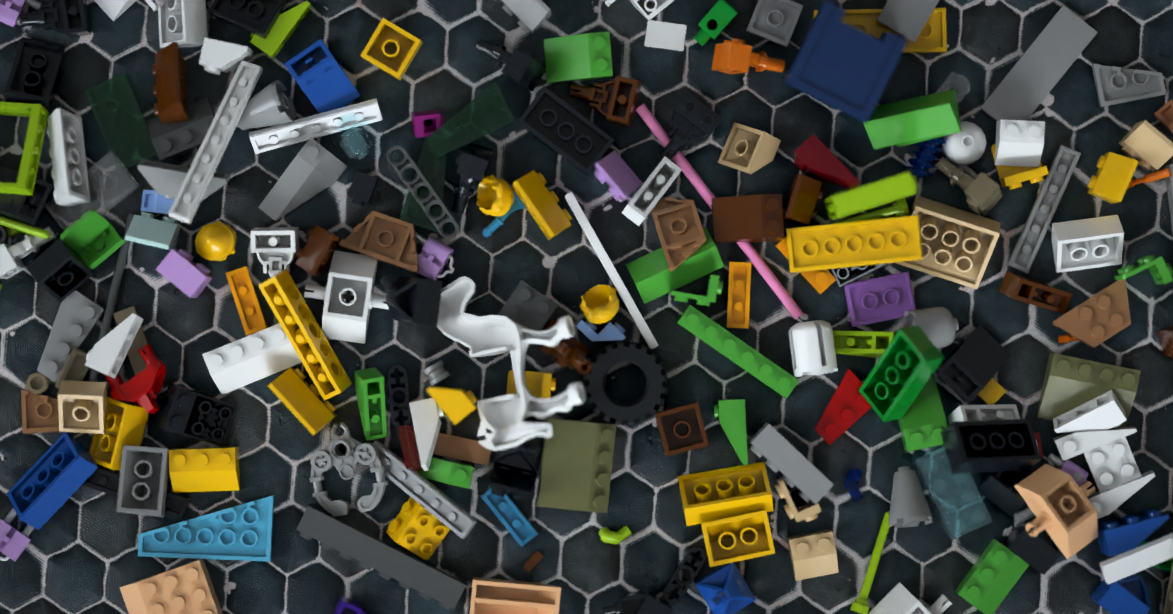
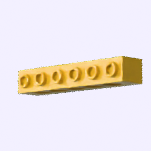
[258,269,352,401]

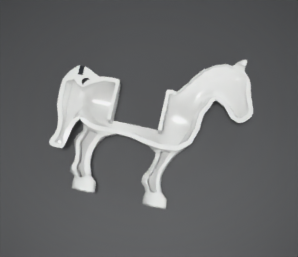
[437,276,586,451]

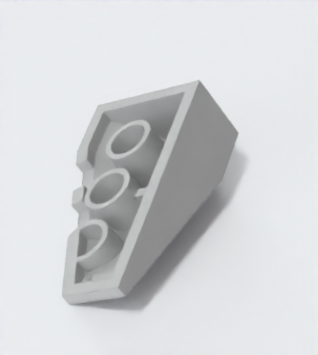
[258,138,348,221]

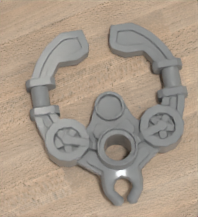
[309,422,388,516]

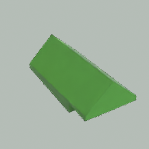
[863,89,961,150]
[626,227,724,304]

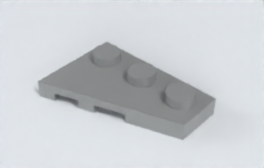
[1091,64,1166,107]

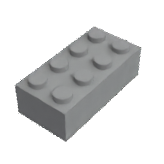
[748,422,834,504]

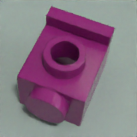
[411,110,445,138]

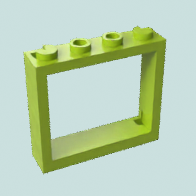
[0,102,49,196]
[823,172,918,221]

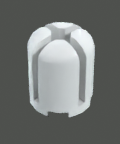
[788,320,838,377]

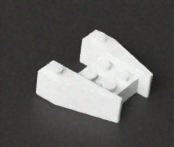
[1053,426,1155,519]

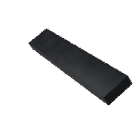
[82,466,191,520]

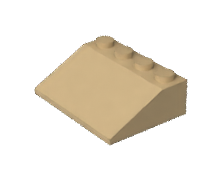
[896,195,1000,289]

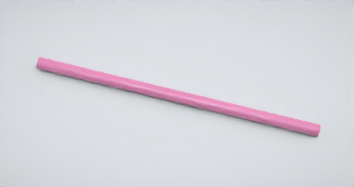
[636,104,803,320]

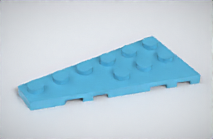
[138,495,274,562]

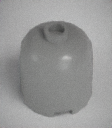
[904,307,959,349]

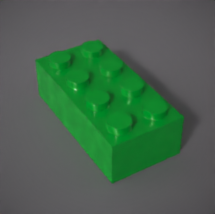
[859,326,944,422]

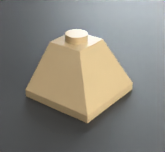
[718,122,781,174]

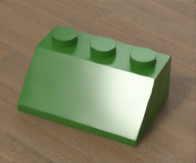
[954,539,1029,614]

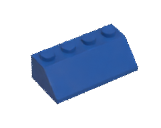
[7,432,98,530]

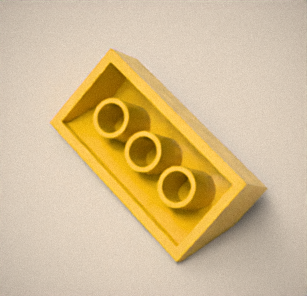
[678,461,774,526]

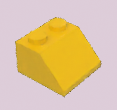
[1087,152,1139,204]

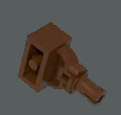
[569,76,641,127]
[539,319,592,374]

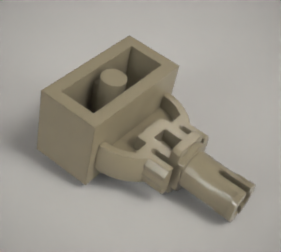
[936,157,1002,216]

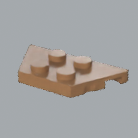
[651,197,707,272]
[339,211,419,274]
[1052,279,1131,348]

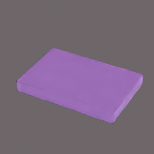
[844,271,916,327]

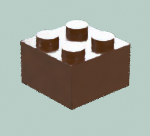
[655,402,709,457]

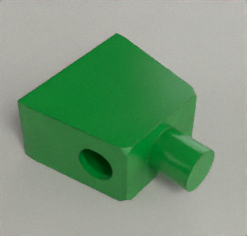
[693,0,739,46]

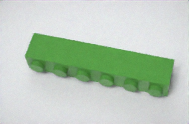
[677,305,799,399]

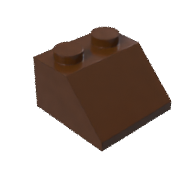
[783,174,824,226]

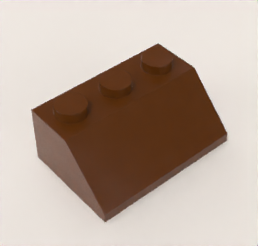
[152,42,189,124]

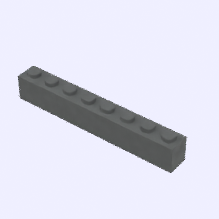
[296,504,467,610]

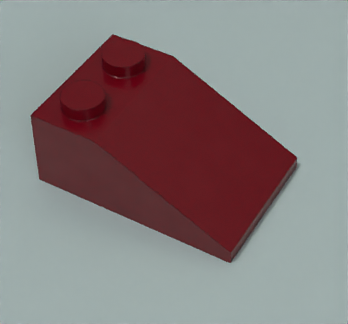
[794,134,859,190]

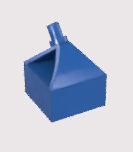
[695,562,756,614]
[1090,572,1150,614]

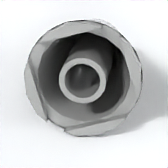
[236,80,296,130]
[888,466,933,528]

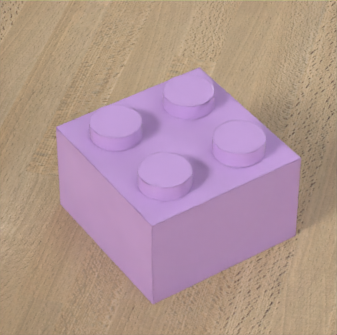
[155,249,213,298]

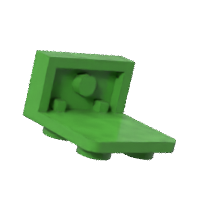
[60,209,126,270]
[1114,254,1173,284]
[670,275,723,306]

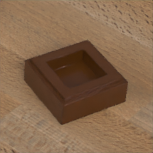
[523,549,544,572]

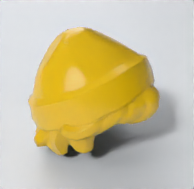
[476,175,515,217]
[195,221,237,261]
[579,284,619,324]

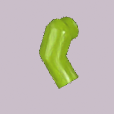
[598,525,632,545]

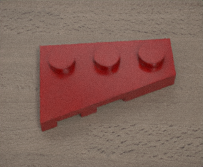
[814,368,871,445]

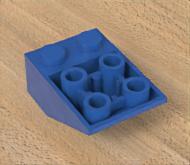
[284,39,361,113]
[1097,509,1169,557]

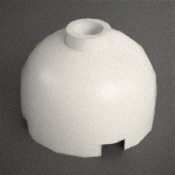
[942,121,986,165]

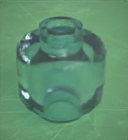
[339,126,372,160]

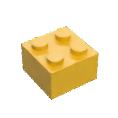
[360,18,423,80]

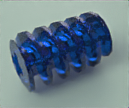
[904,137,946,181]

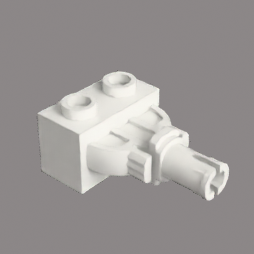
[0,227,56,279]
[251,227,299,277]

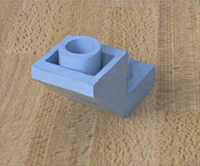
[140,189,175,215]
[576,320,626,341]

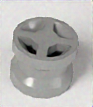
[423,360,450,386]

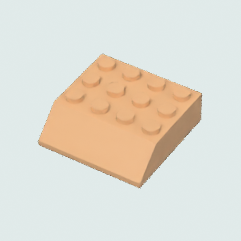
[120,559,223,614]
[470,577,561,614]

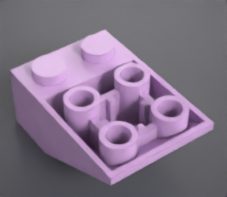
[594,150,643,202]

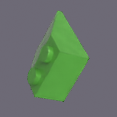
[544,32,613,83]
[898,377,948,452]

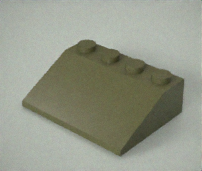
[1036,353,1141,428]
[536,418,616,513]

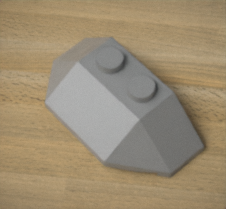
[138,159,230,201]

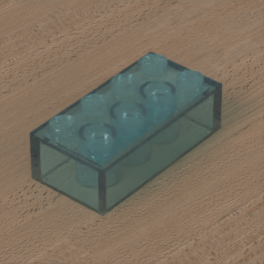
[912,444,993,540]

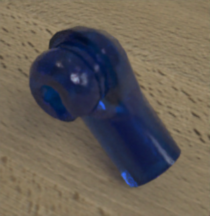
[844,469,864,502]

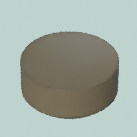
[26,372,50,394]

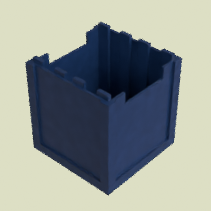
[783,0,908,123]

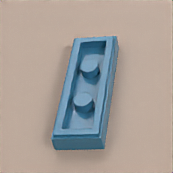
[481,489,539,548]

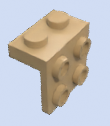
[774,478,822,523]

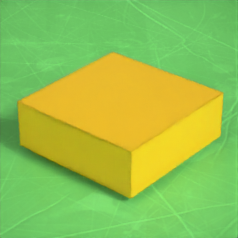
[977,378,1007,405]

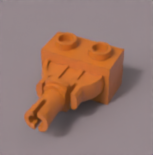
[711,39,785,74]

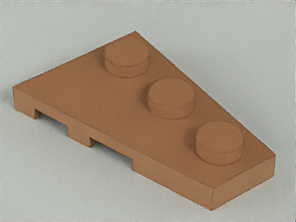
[21,390,59,434]

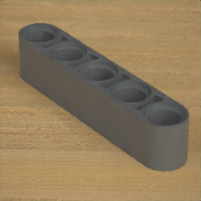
[387,146,459,239]

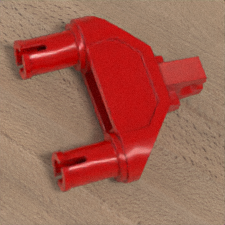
[104,344,166,414]

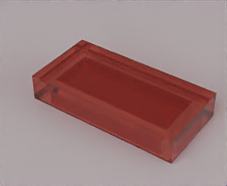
[398,425,423,471]

